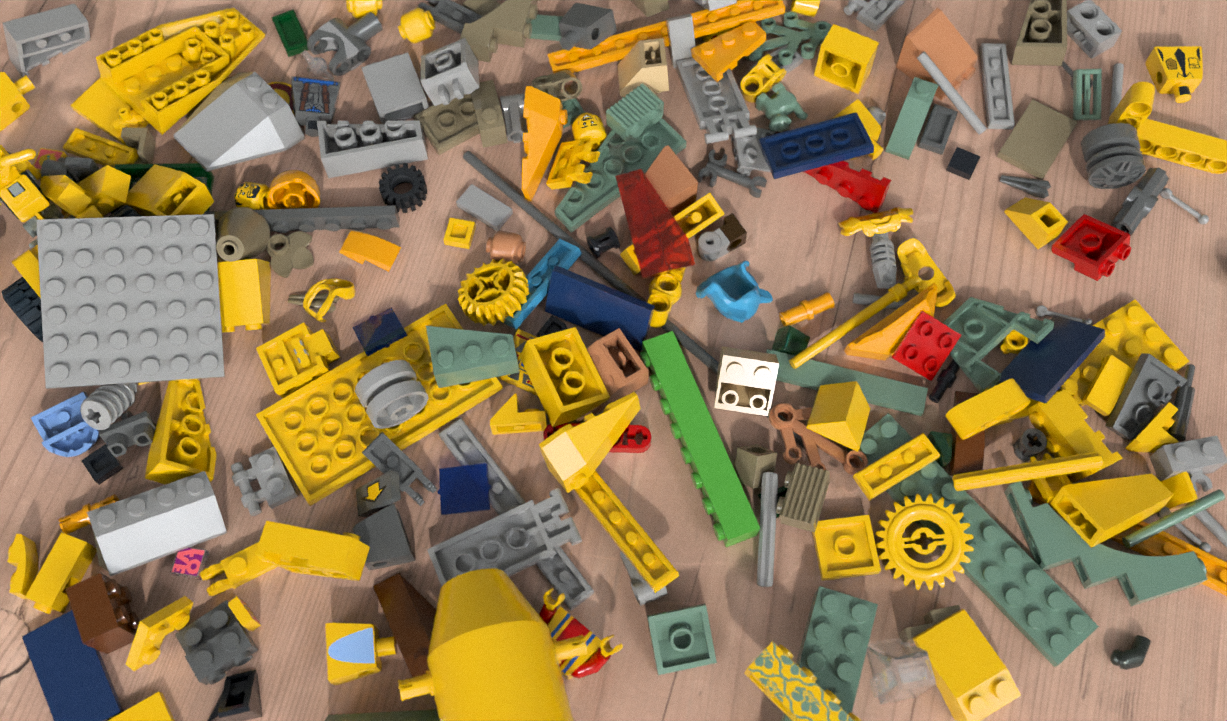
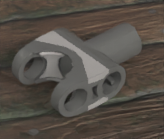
[307,12,383,76]

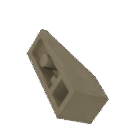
[471,80,508,148]

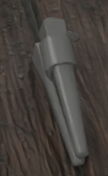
[1000,175,1051,199]

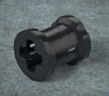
[586,227,620,259]

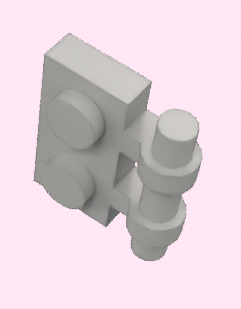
[844,0,905,32]
[231,446,298,516]

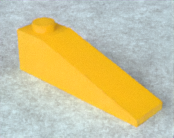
[145,379,216,485]
[538,392,641,493]

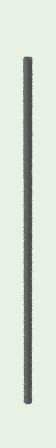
[463,151,805,449]

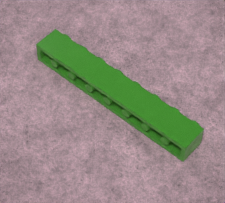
[639,331,760,548]

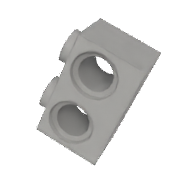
[1067,0,1122,59]

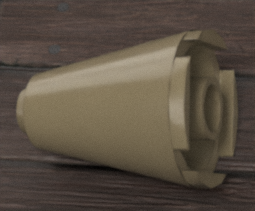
[216,207,270,262]

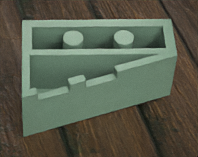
[426,326,520,388]

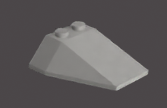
[174,72,305,171]

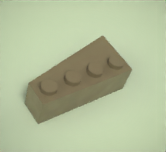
[1011,0,1067,66]

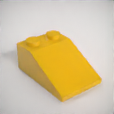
[912,609,1021,721]

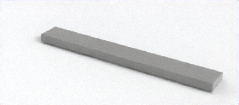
[438,418,594,611]

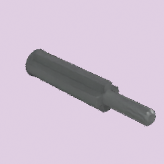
[1168,364,1195,442]

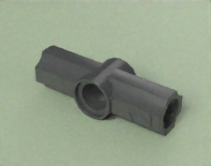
[1111,167,1170,237]

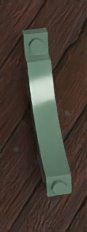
[1004,481,1208,606]

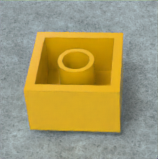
[814,24,879,95]

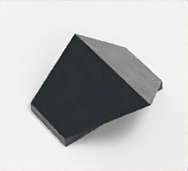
[208,670,262,721]

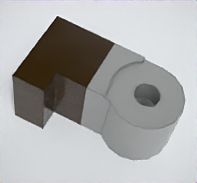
[698,213,747,261]

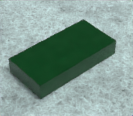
[271,9,308,57]

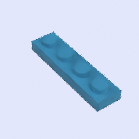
[499,239,582,329]

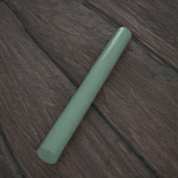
[1122,489,1225,548]

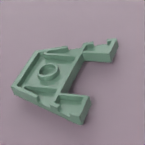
[943,297,1054,393]

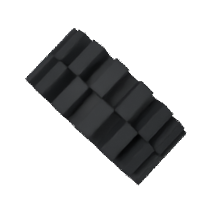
[379,163,428,213]

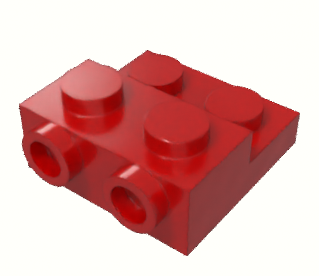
[1052,214,1131,281]

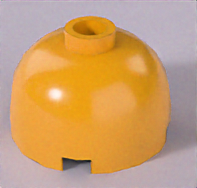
[268,169,320,209]

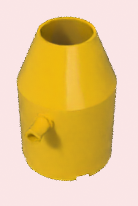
[398,568,587,721]

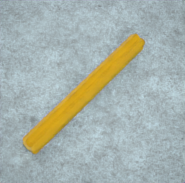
[953,451,1104,491]

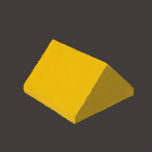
[806,381,871,451]

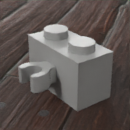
[1150,435,1227,492]

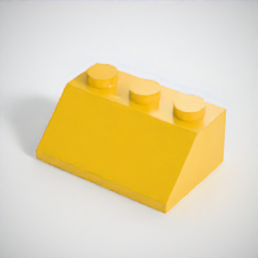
[519,327,610,427]

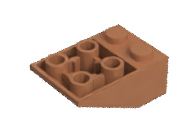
[576,328,649,423]

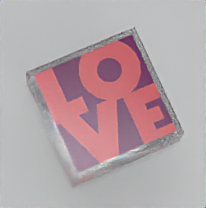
[170,547,209,580]

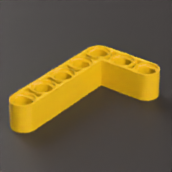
[1108,81,1227,174]

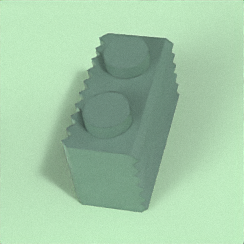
[606,83,664,142]

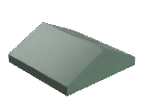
[647,604,717,675]

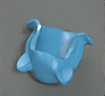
[695,260,773,323]

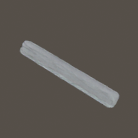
[757,472,778,587]

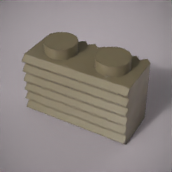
[776,463,830,533]

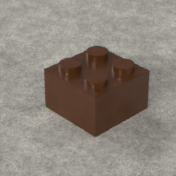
[66,573,140,654]

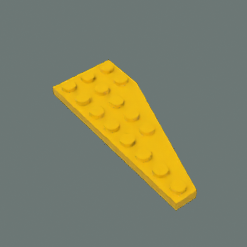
[991,299,1190,427]

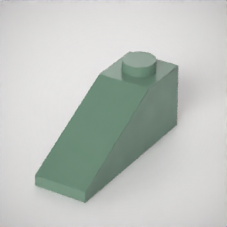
[885,77,938,160]

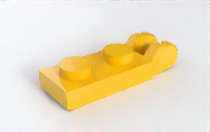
[200,542,278,596]

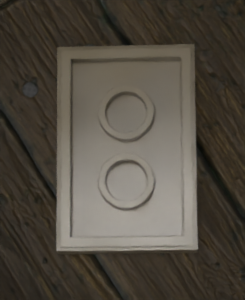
[413,94,480,155]
[997,99,1077,180]

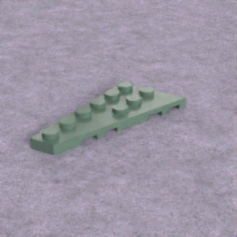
[555,118,687,233]

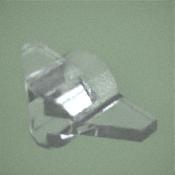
[302,50,335,81]

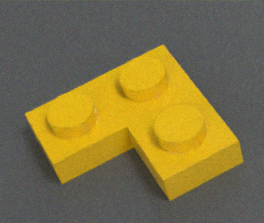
[126,596,193,671]

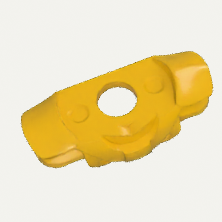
[838,207,914,237]
[897,238,956,307]

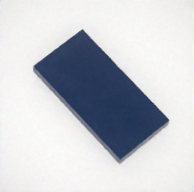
[759,112,874,179]
[545,265,655,352]
[996,315,1105,404]
[22,610,124,721]

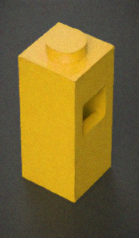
[25,532,97,615]

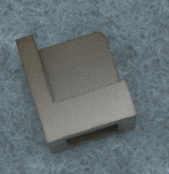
[121,128,156,164]
[734,444,777,489]

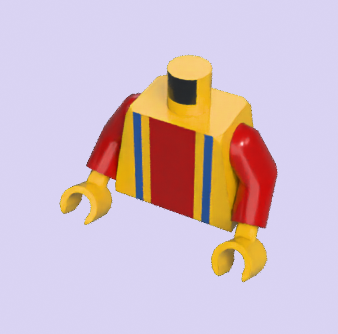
[539,587,622,680]

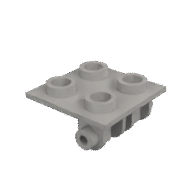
[731,127,776,177]

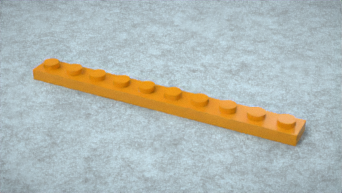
[547,0,785,74]

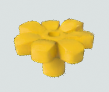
[112,105,145,132]

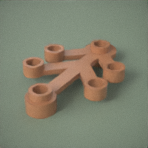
[769,403,868,475]

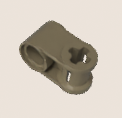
[532,70,582,102]

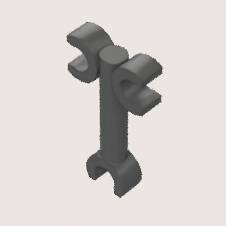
[698,149,767,198]

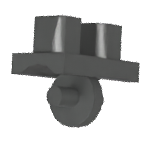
[99,411,156,457]

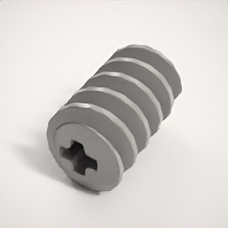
[80,383,137,430]

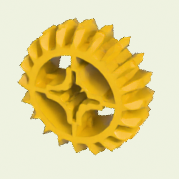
[457,259,530,326]

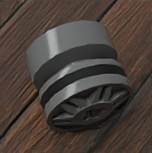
[1081,123,1146,189]

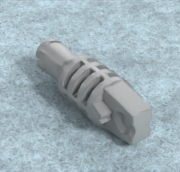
[870,232,897,289]

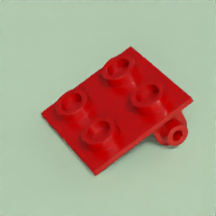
[891,310,961,381]

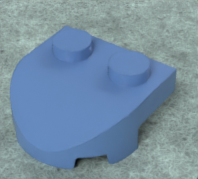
[31,392,100,457]

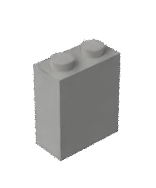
[361,53,429,124]

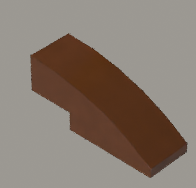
[948,391,985,476]

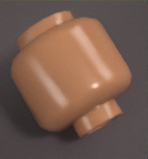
[486,230,526,265]

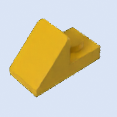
[490,393,547,435]
[1125,402,1179,453]

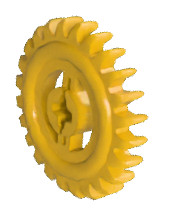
[875,493,974,590]

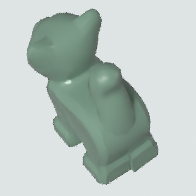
[755,82,808,133]

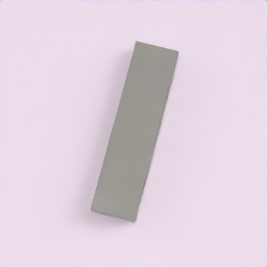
[979,43,1015,130]

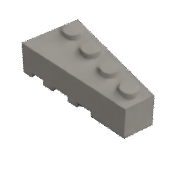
[317,120,428,178]

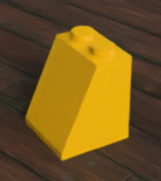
[217,259,271,333]

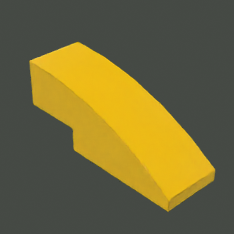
[40,175,92,216]

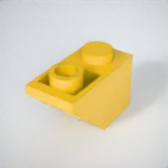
[1004,197,1068,249]

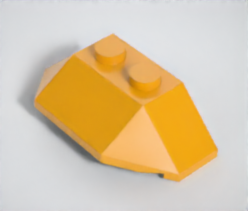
[844,283,937,361]

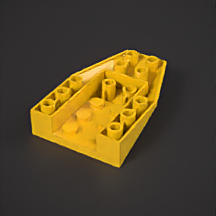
[95,8,265,135]

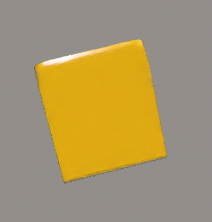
[1161,471,1198,510]

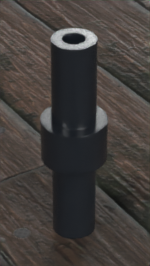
[929,359,960,403]

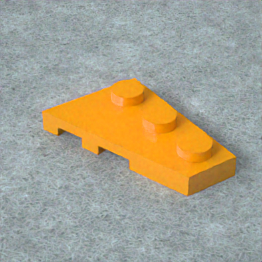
[691,20,766,82]

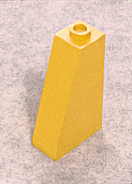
[1050,474,1174,548]

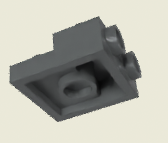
[175,600,258,685]

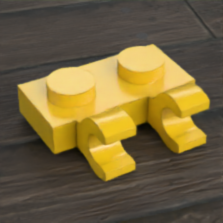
[546,140,600,190]

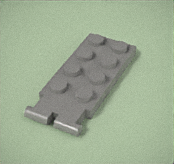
[675,58,757,144]
[427,488,583,586]

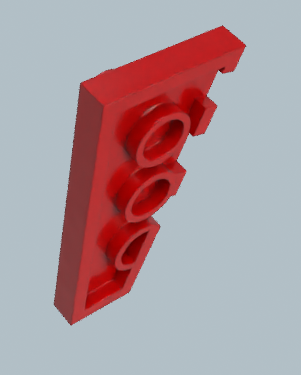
[804,161,892,213]

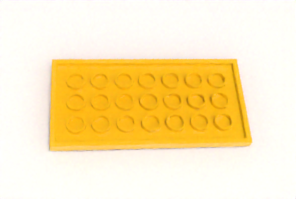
[256,304,503,506]

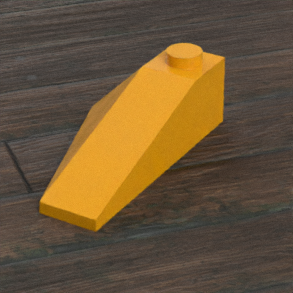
[522,86,568,201]

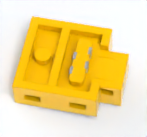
[256,322,340,398]

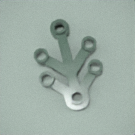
[744,11,832,65]

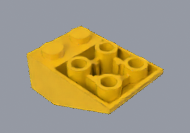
[123,164,214,216]

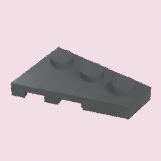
[1105,353,1188,440]

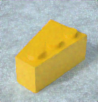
[1027,389,1123,483]
[255,521,370,581]

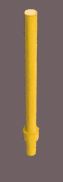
[789,274,922,369]

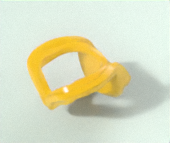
[303,278,355,323]

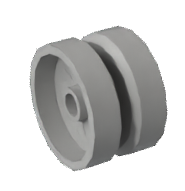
[355,360,429,429]

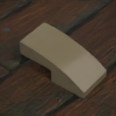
[899,605,960,646]

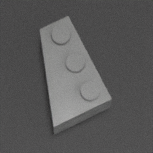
[2,4,90,77]

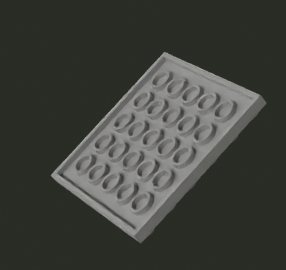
[36,214,225,389]

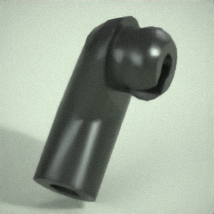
[1110,635,1151,670]

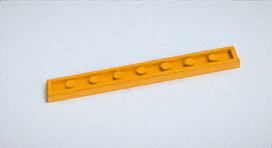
[1027,479,1227,596]

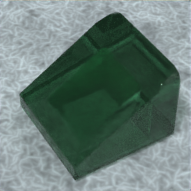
[772,325,810,356]
[927,431,953,469]

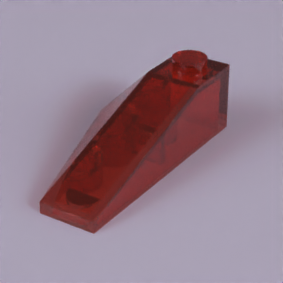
[615,169,695,279]

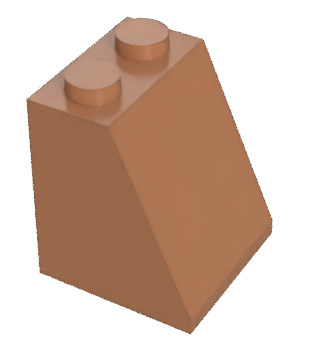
[896,8,978,101]
[629,145,698,237]

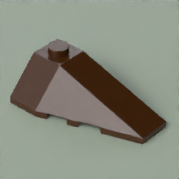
[373,573,436,677]

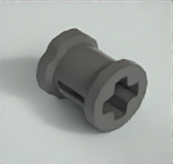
[1014,428,1047,461]

